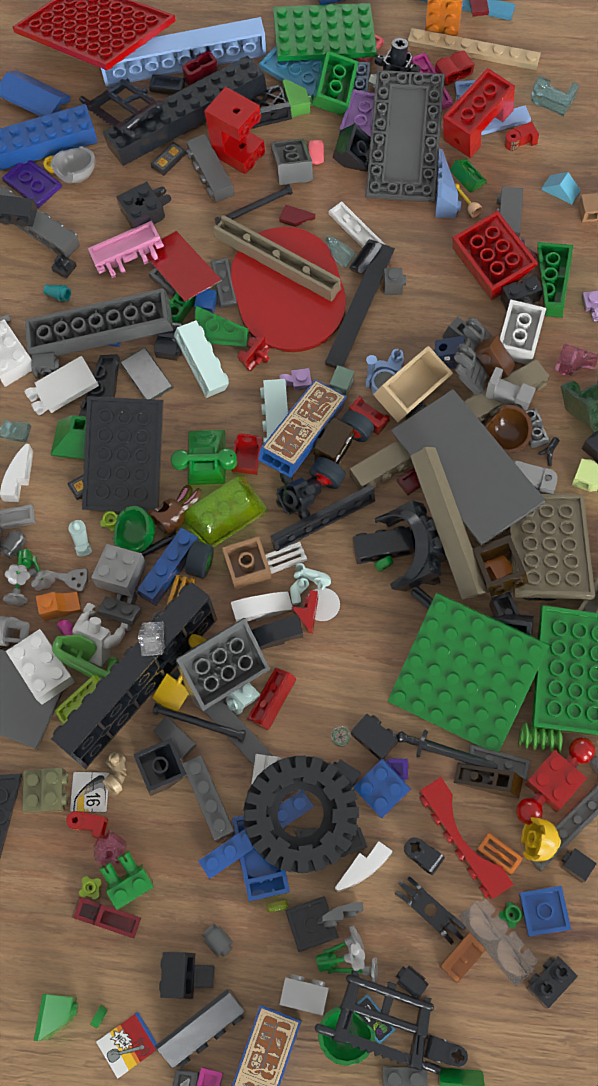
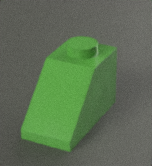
[283,79,312,117]

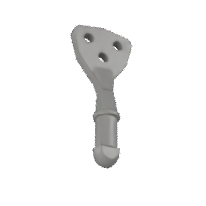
[28,568,88,592]

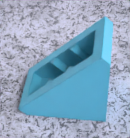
[541,172,581,205]

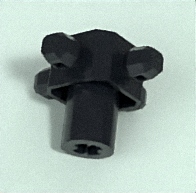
[374,38,421,73]
[276,473,322,520]

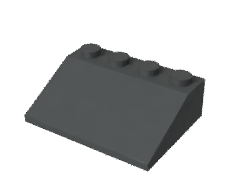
[175,618,270,711]

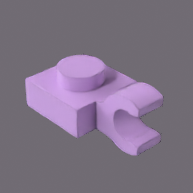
[582,291,598,322]
[279,368,312,390]

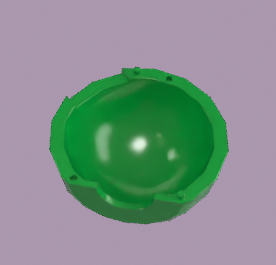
[112,506,156,553]
[318,1006,375,1066]

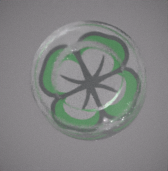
[331,726,351,747]

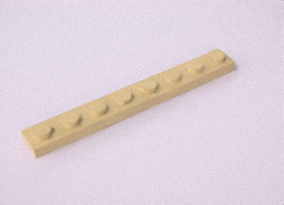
[408,28,541,70]

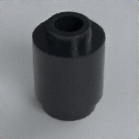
[396,965,429,998]

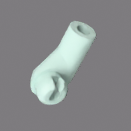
[290,577,309,606]

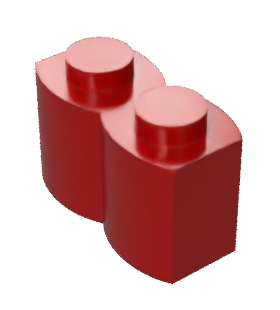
[435,50,475,86]

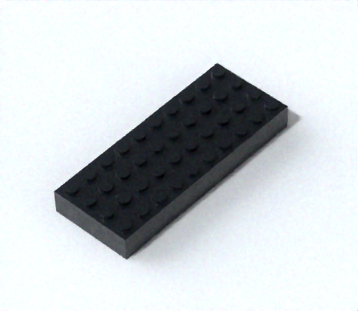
[51,582,218,769]

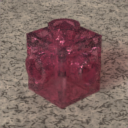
[93,830,126,866]

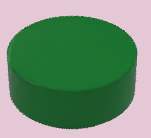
[374,556,394,572]
[90,1005,108,1029]

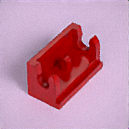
[349,396,390,435]

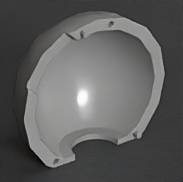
[51,146,95,183]

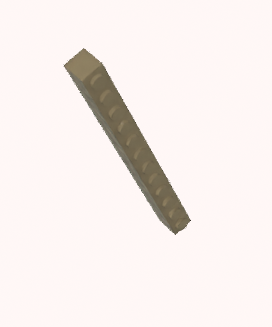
[350,359,549,490]

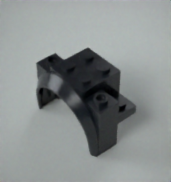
[375,500,448,592]

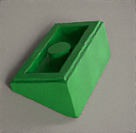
[450,159,487,193]
[438,1067,485,1086]

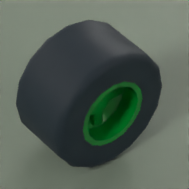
[185,541,214,578]

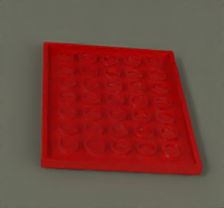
[12,0,176,70]

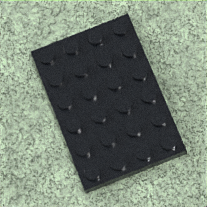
[82,396,164,512]

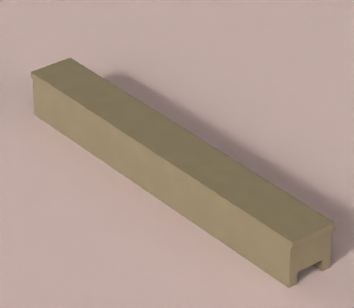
[213,215,341,302]
[410,447,489,600]

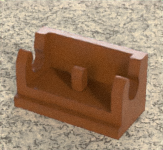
[439,933,485,983]

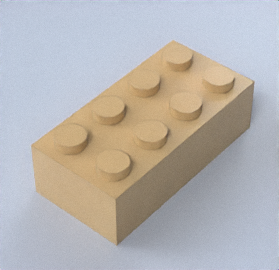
[373,346,453,422]

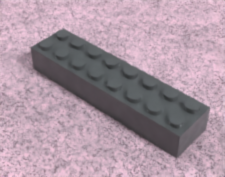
[25,288,173,356]

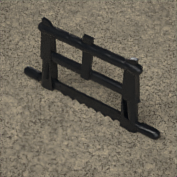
[79,78,164,139]
[315,970,441,1074]

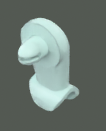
[68,520,92,557]
[294,563,331,590]

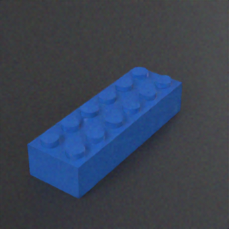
[0,104,98,170]

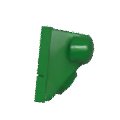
[170,430,238,485]

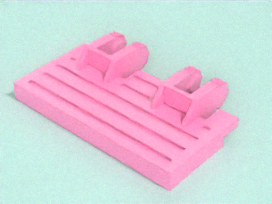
[88,221,164,278]

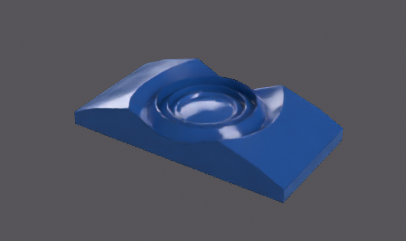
[232,815,290,902]

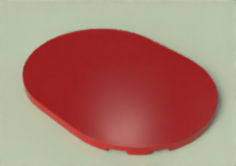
[231,227,346,352]

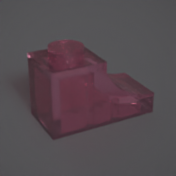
[555,343,598,376]

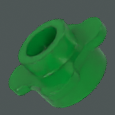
[499,902,523,928]

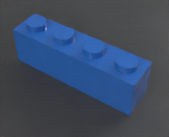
[137,528,198,606]

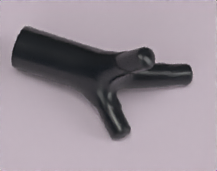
[538,437,560,466]

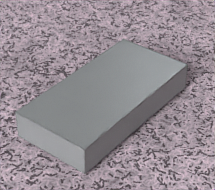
[0,504,36,530]

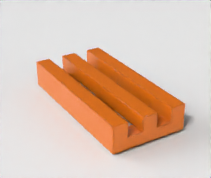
[476,832,523,876]

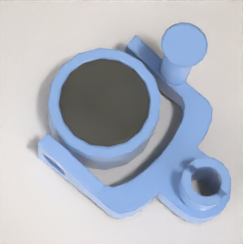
[366,349,404,394]

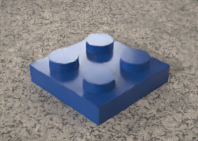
[353,759,411,818]
[519,886,571,937]

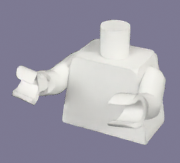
[72,603,131,667]

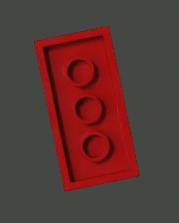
[443,68,515,158]
[204,87,265,174]

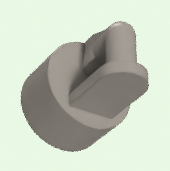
[0,616,30,646]

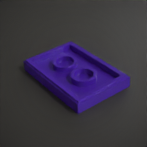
[2,160,62,209]

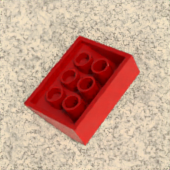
[452,210,538,300]

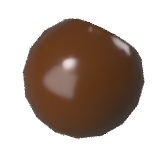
[485,404,533,454]

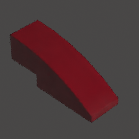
[72,897,141,939]

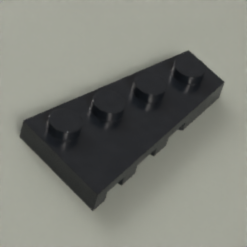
[77,354,120,417]
[0,774,22,859]

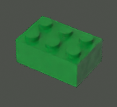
[311,50,358,116]

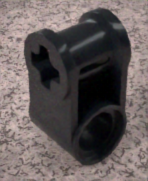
[404,837,445,876]
[424,1035,468,1067]

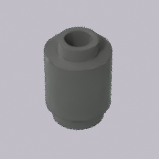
[0,530,27,559]
[202,923,233,957]

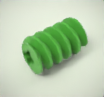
[518,722,563,754]

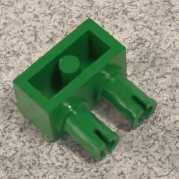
[99,851,154,910]

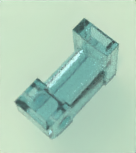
[531,76,579,117]

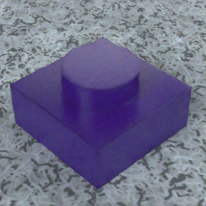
[387,759,409,780]

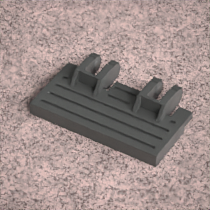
[454,318,493,395]

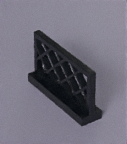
[249,84,292,129]

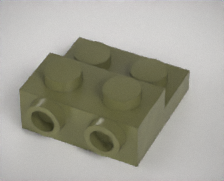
[22,768,69,813]

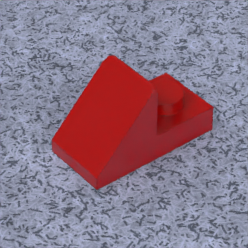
[292,590,319,634]

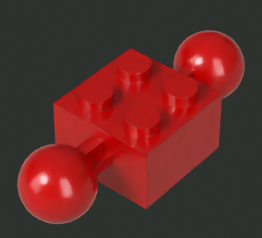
[516,737,595,825]

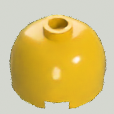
[521,817,561,861]

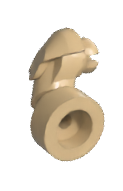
[103,752,127,796]

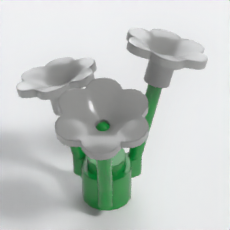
[3,549,55,606]
[316,925,378,983]

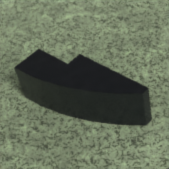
[251,615,303,650]

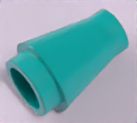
[43,284,71,303]

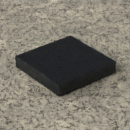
[285,896,339,952]

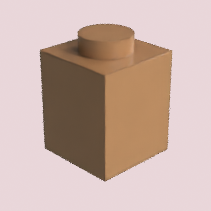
[578,193,598,223]

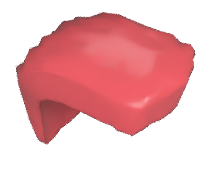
[309,140,324,165]

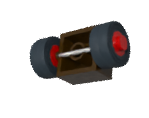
[309,410,374,489]

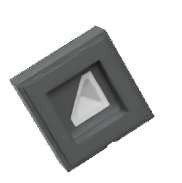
[173,1069,199,1086]

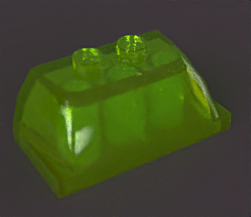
[184,477,268,547]

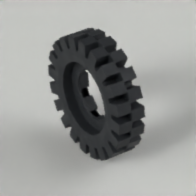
[243,755,359,873]

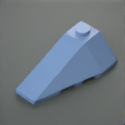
[435,149,461,218]

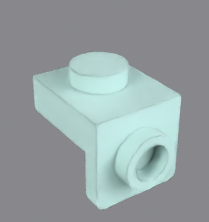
[225,683,260,715]

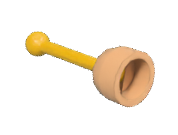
[455,183,483,218]

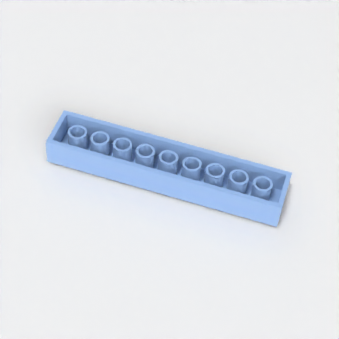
[101,17,267,87]

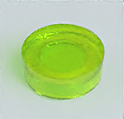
[266,899,288,912]

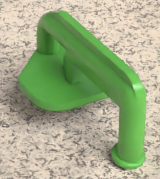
[52,635,119,679]

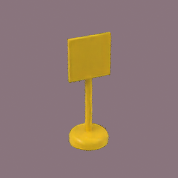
[152,634,206,711]

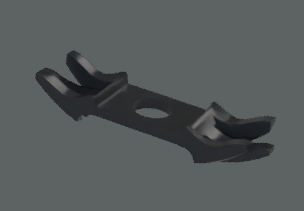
[395,876,466,945]

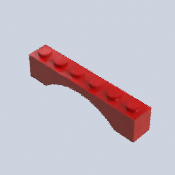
[419,777,514,900]

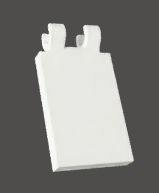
[24,356,99,415]

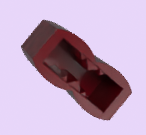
[182,51,218,86]

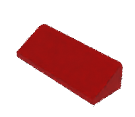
[247,667,296,730]

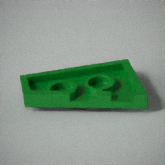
[195,306,249,347]

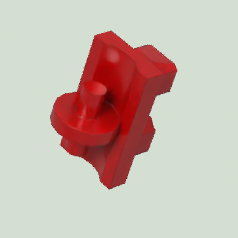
[237,335,269,372]

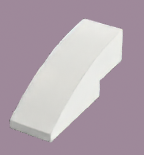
[0,444,34,502]
[231,592,293,622]
[335,841,393,892]

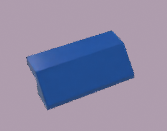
[0,70,71,116]

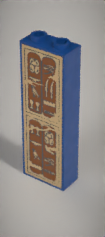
[258,379,347,478]
[232,1005,302,1086]

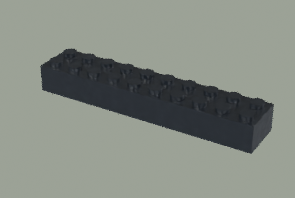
[103,55,267,166]

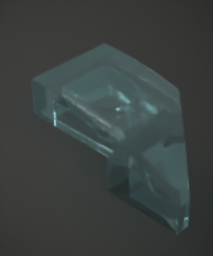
[326,235,356,268]
[0,419,31,442]

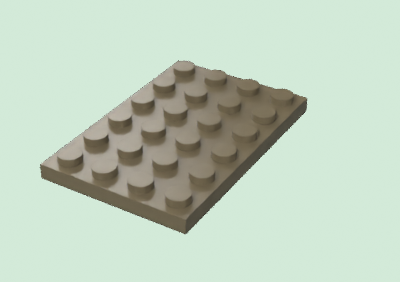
[509,494,595,599]

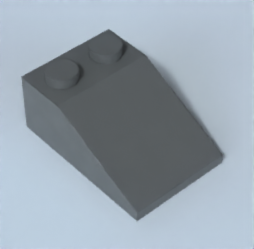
[271,138,313,185]

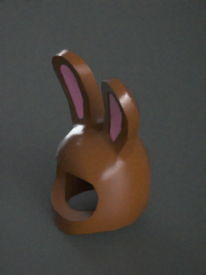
[148,484,202,535]

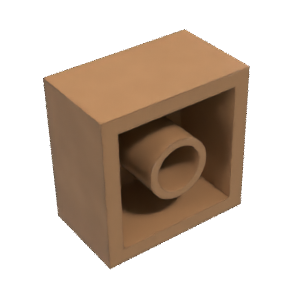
[222,536,272,590]

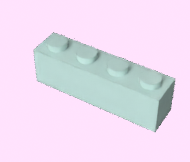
[174,321,229,398]
[260,379,288,443]

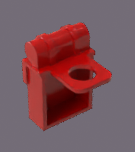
[231,433,263,475]

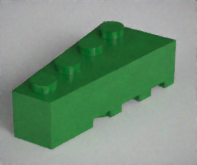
[537,242,574,318]

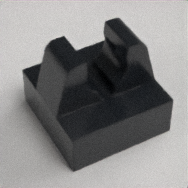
[51,254,77,279]

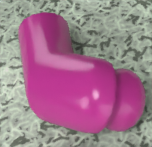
[57,620,73,636]

